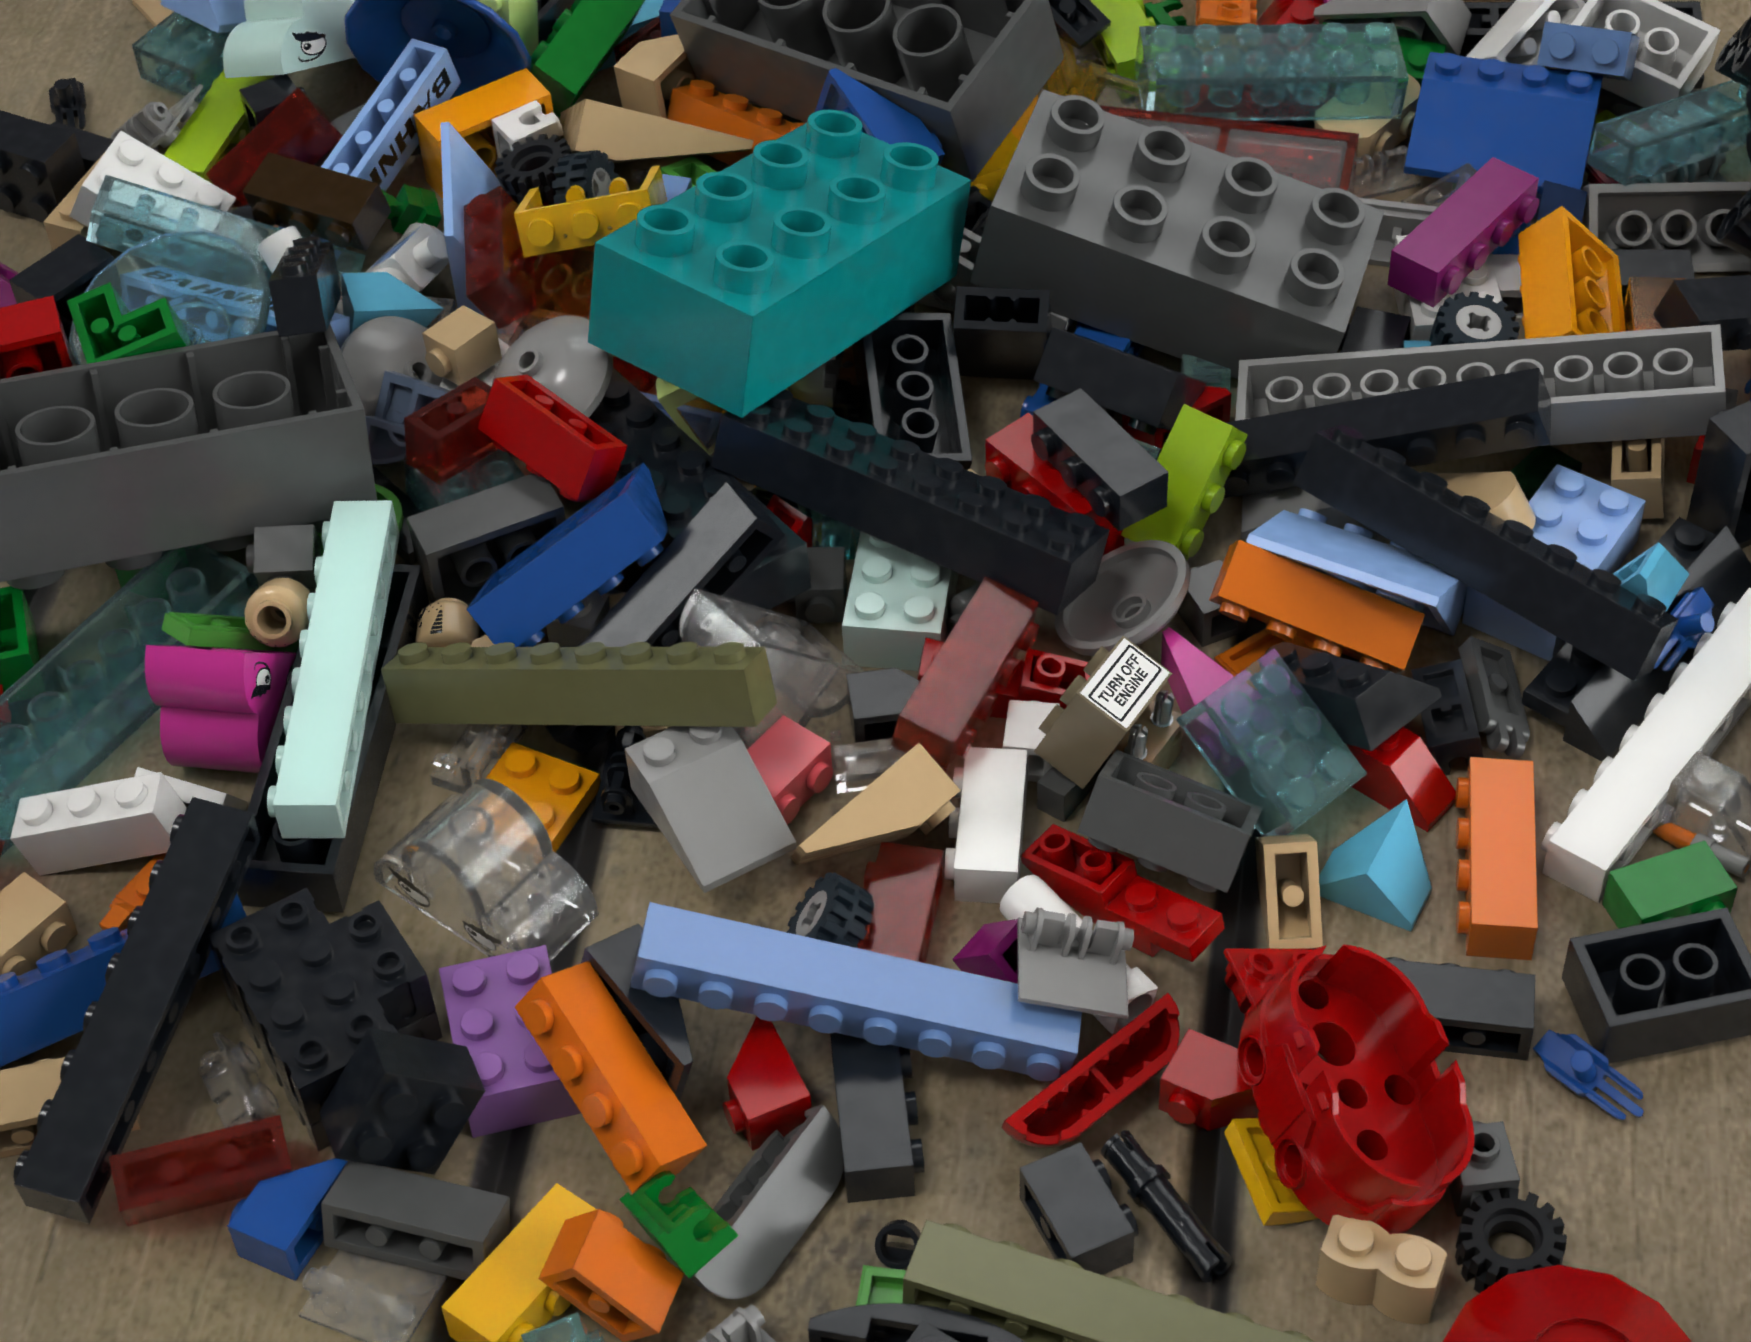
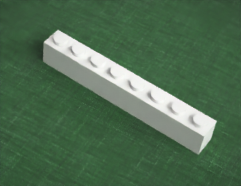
[1541,587,1751,903]

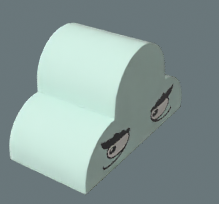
[223,0,355,78]

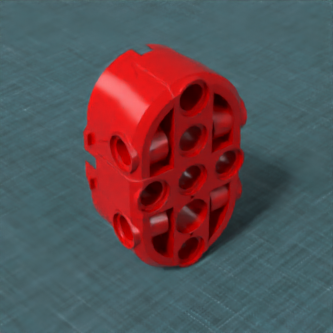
[1237,944,1475,1234]

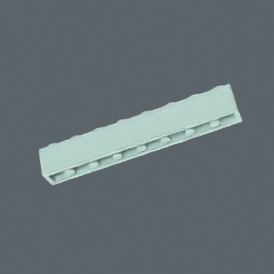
[267,500,400,839]

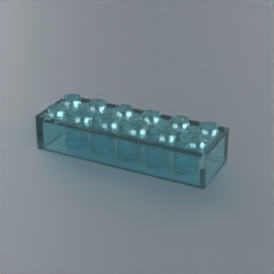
[1135,22,1409,122]

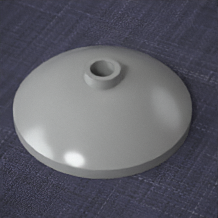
[491,315,613,418]
[340,316,443,449]
[1055,540,1191,656]

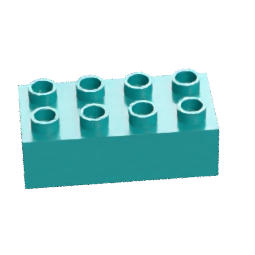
[588,110,971,418]

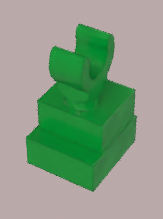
[381,184,442,234]

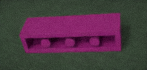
[1387,157,1539,308]

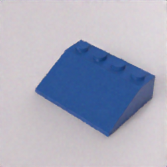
[1404,52,1603,192]
[466,462,669,647]

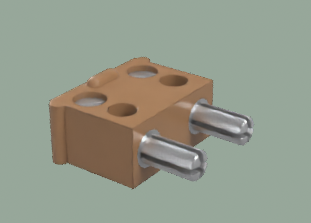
[1111,690,1186,770]

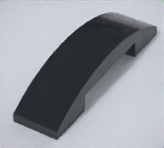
[808,1303,1025,1342]

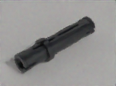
[1101,1130,1233,1283]

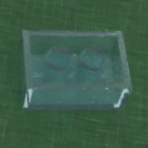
[1176,648,1367,837]

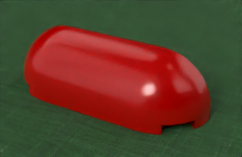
[1001,993,1180,1148]

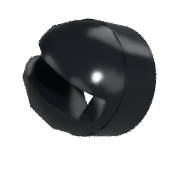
[875,1220,921,1269]

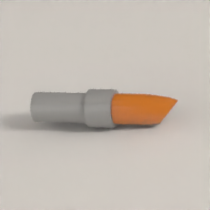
[1653,823,1751,878]

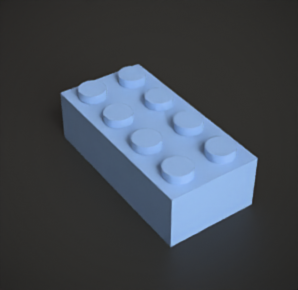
[1462,464,1646,661]

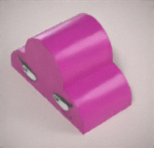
[145,645,297,773]

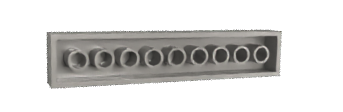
[1235,324,1726,446]

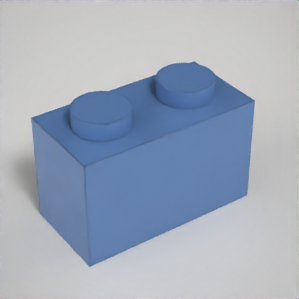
[1537,21,1640,81]

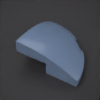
[365,371,459,465]

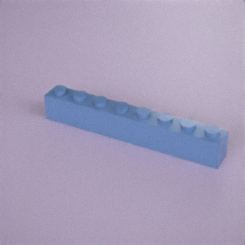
[630,902,1082,1081]

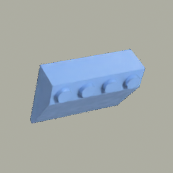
[440,122,523,335]
[1246,508,1468,636]

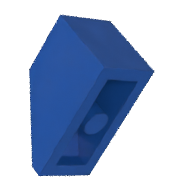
[227,1158,348,1281]

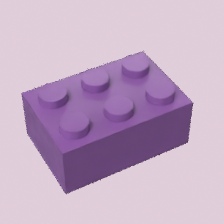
[439,945,581,1138]

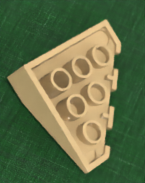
[559,99,753,163]

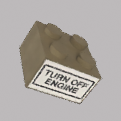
[1034,636,1173,789]

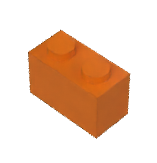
[538,1209,684,1342]

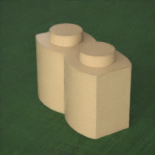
[1316,1215,1447,1325]

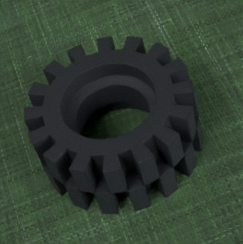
[495,134,572,208]
[1455,1188,1567,1293]

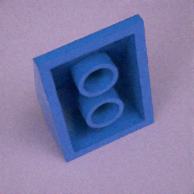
[815,68,945,166]

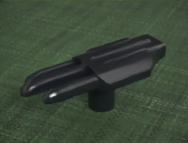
[49,78,87,130]

